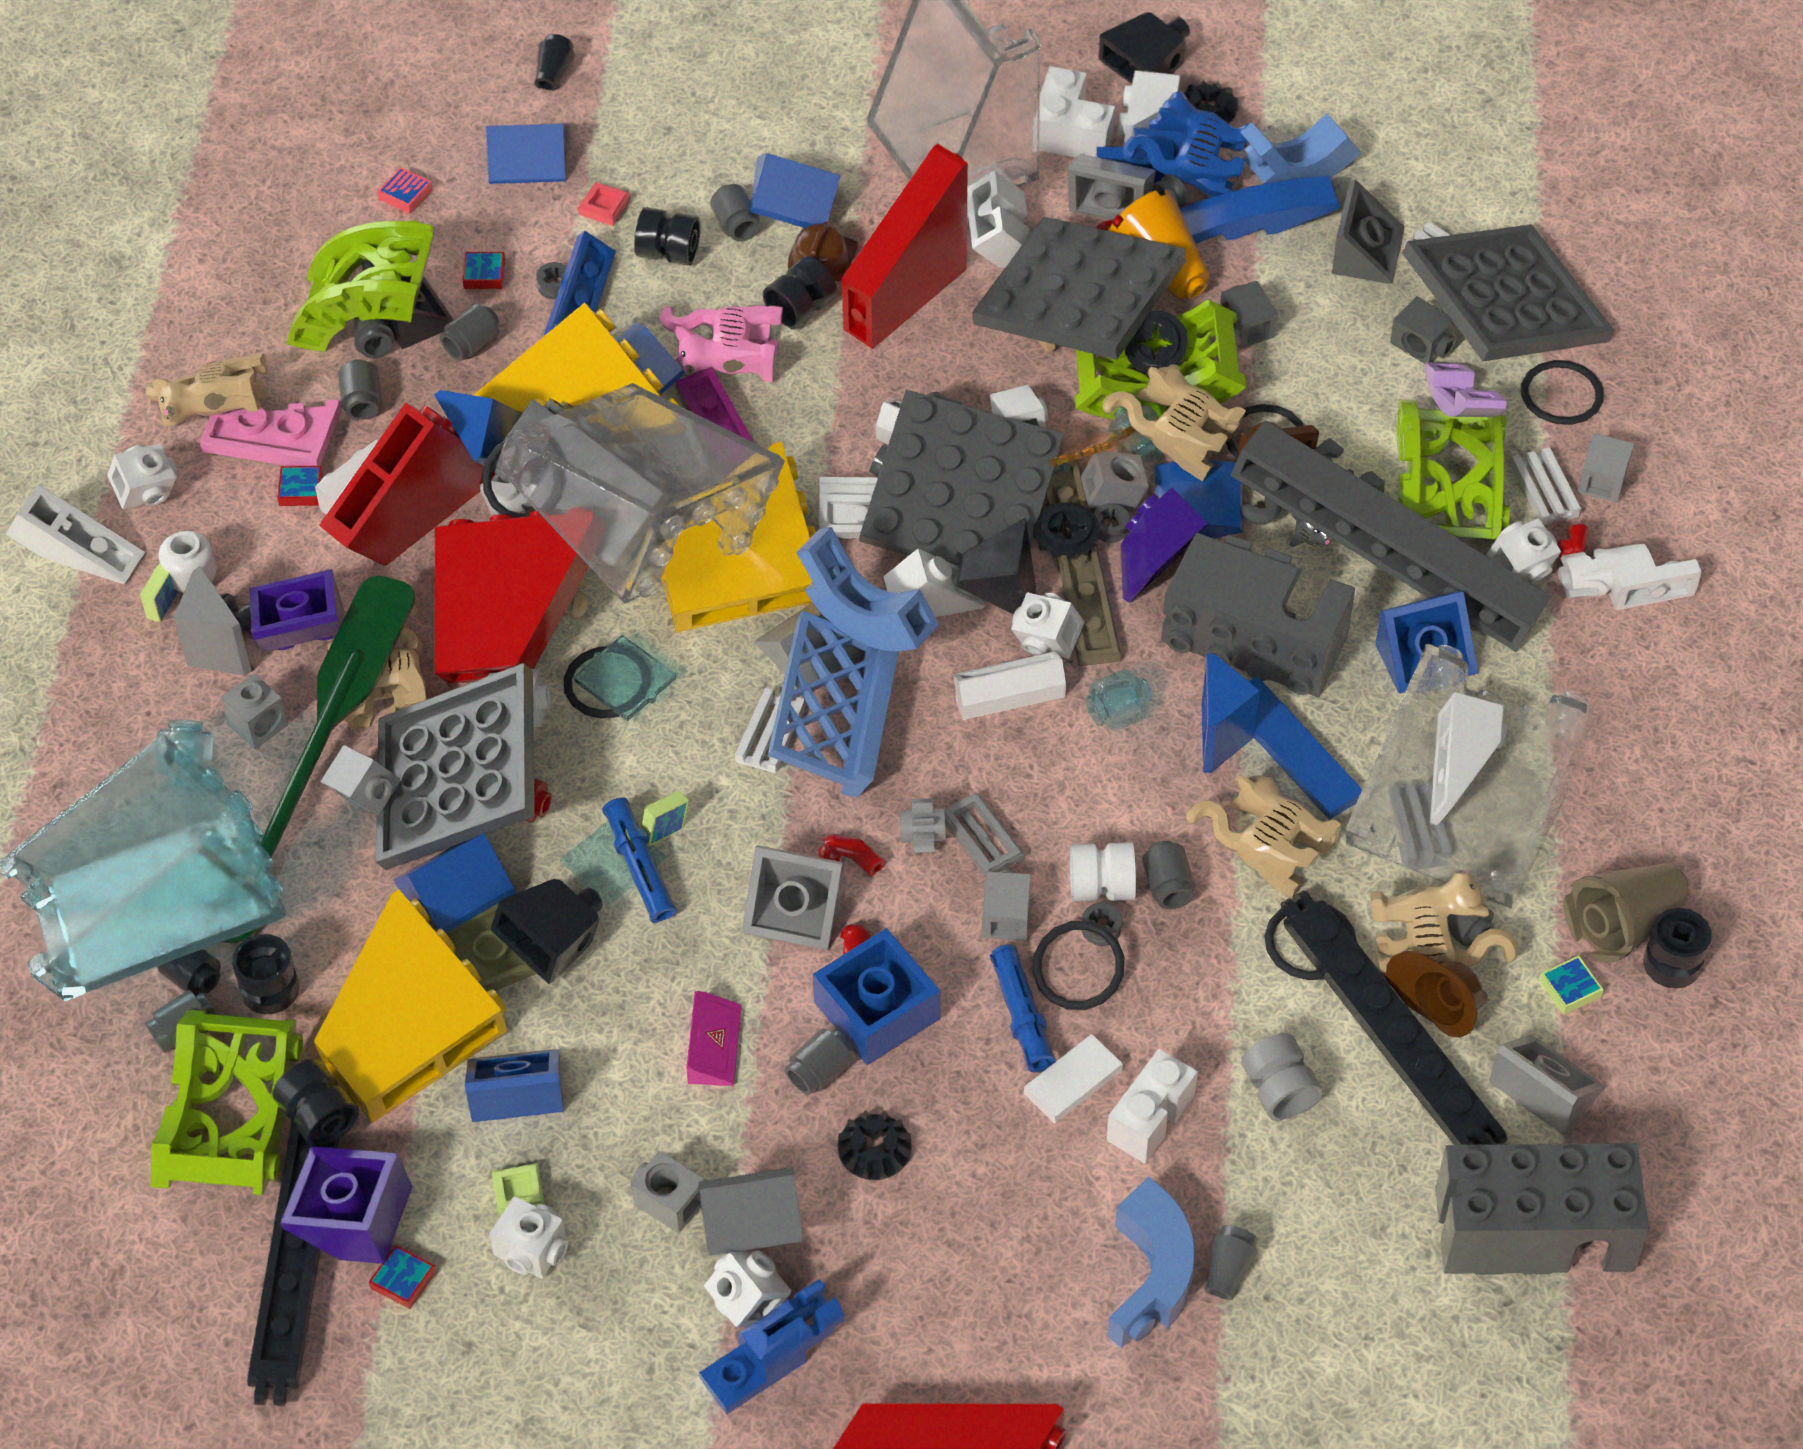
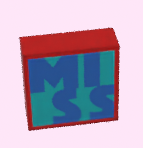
[462,252,505,289]
[277,466,323,506]
[369,1244,436,1309]

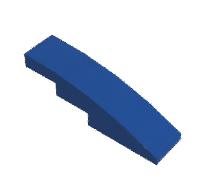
[1180,176,1341,244]

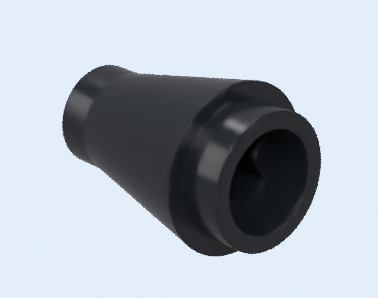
[534,34,575,91]

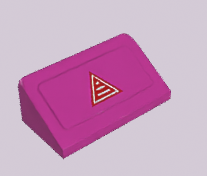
[686,991,741,1086]

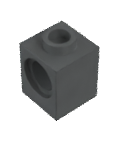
[1220,280,1278,349]
[1390,296,1456,364]

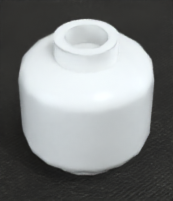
[158,531,217,592]

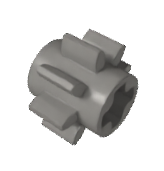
[900,798,946,853]

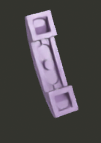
[1425,362,1507,417]

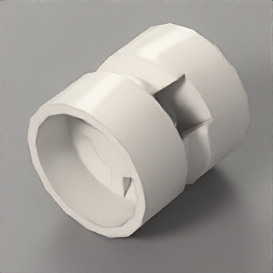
[1069,842,1136,902]

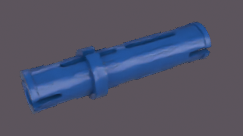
[602,797,677,923]
[989,944,1056,1073]

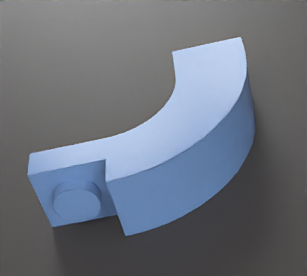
[1240,114,1362,184]
[796,527,939,651]
[1108,1176,1194,1348]

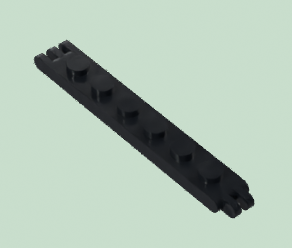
[1280,890,1508,1145]
[247,1090,345,1407]

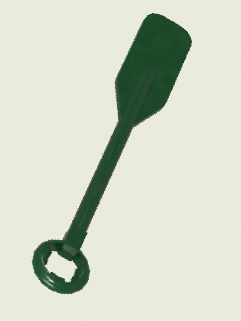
[204,575,416,944]

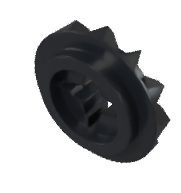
[1182,80,1238,124]
[1124,311,1189,373]
[1033,502,1100,561]
[838,1110,912,1180]

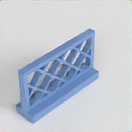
[767,611,899,797]

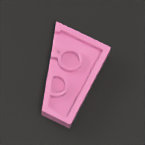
[199,399,342,466]

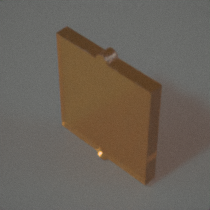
[1049,425,1137,467]

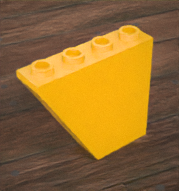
[474,303,691,453]
[656,442,816,633]
[314,889,508,1123]

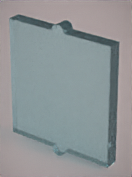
[573,634,676,722]
[560,821,666,905]

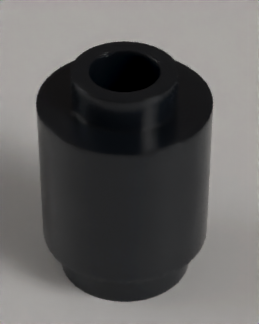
[153,934,221,996]

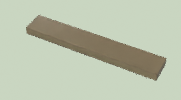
[1045,460,1121,666]

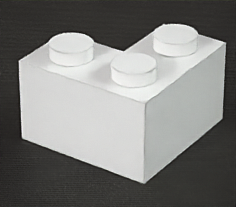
[1031,66,1115,158]

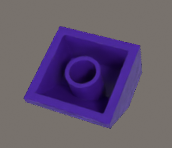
[1121,487,1207,603]
[249,569,345,652]
[280,1146,413,1264]

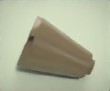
[1564,863,1689,963]

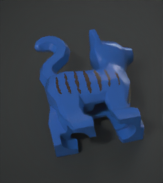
[1123,92,1249,197]

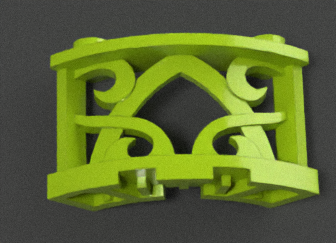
[286,220,435,352]
[1074,300,1247,421]
[1396,399,1510,540]
[150,1009,303,1195]

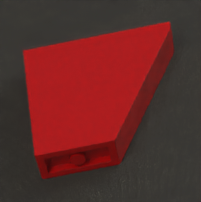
[842,143,968,349]
[318,402,495,567]
[435,506,610,683]
[833,1403,1067,1449]

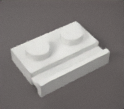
[819,477,878,539]

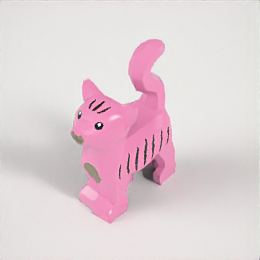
[659,306,783,383]

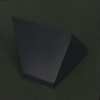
[956,517,1036,615]

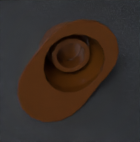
[788,221,858,282]
[1385,951,1488,1038]

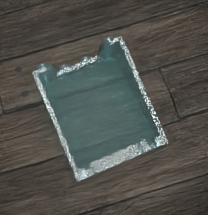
[0,734,287,1001]

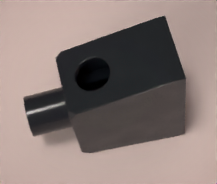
[1098,12,1190,84]
[490,879,603,984]

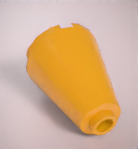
[1109,189,1209,299]

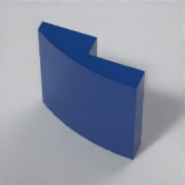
[1154,460,1243,539]

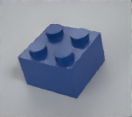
[813,928,940,1065]

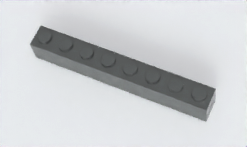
[1230,420,1551,652]

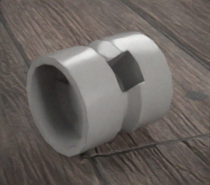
[1241,1033,1323,1121]

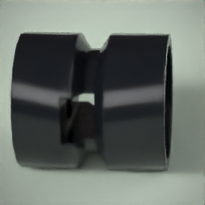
[634,207,701,266]
[763,256,837,330]
[1643,907,1712,989]
[232,934,299,1014]
[272,1059,359,1147]

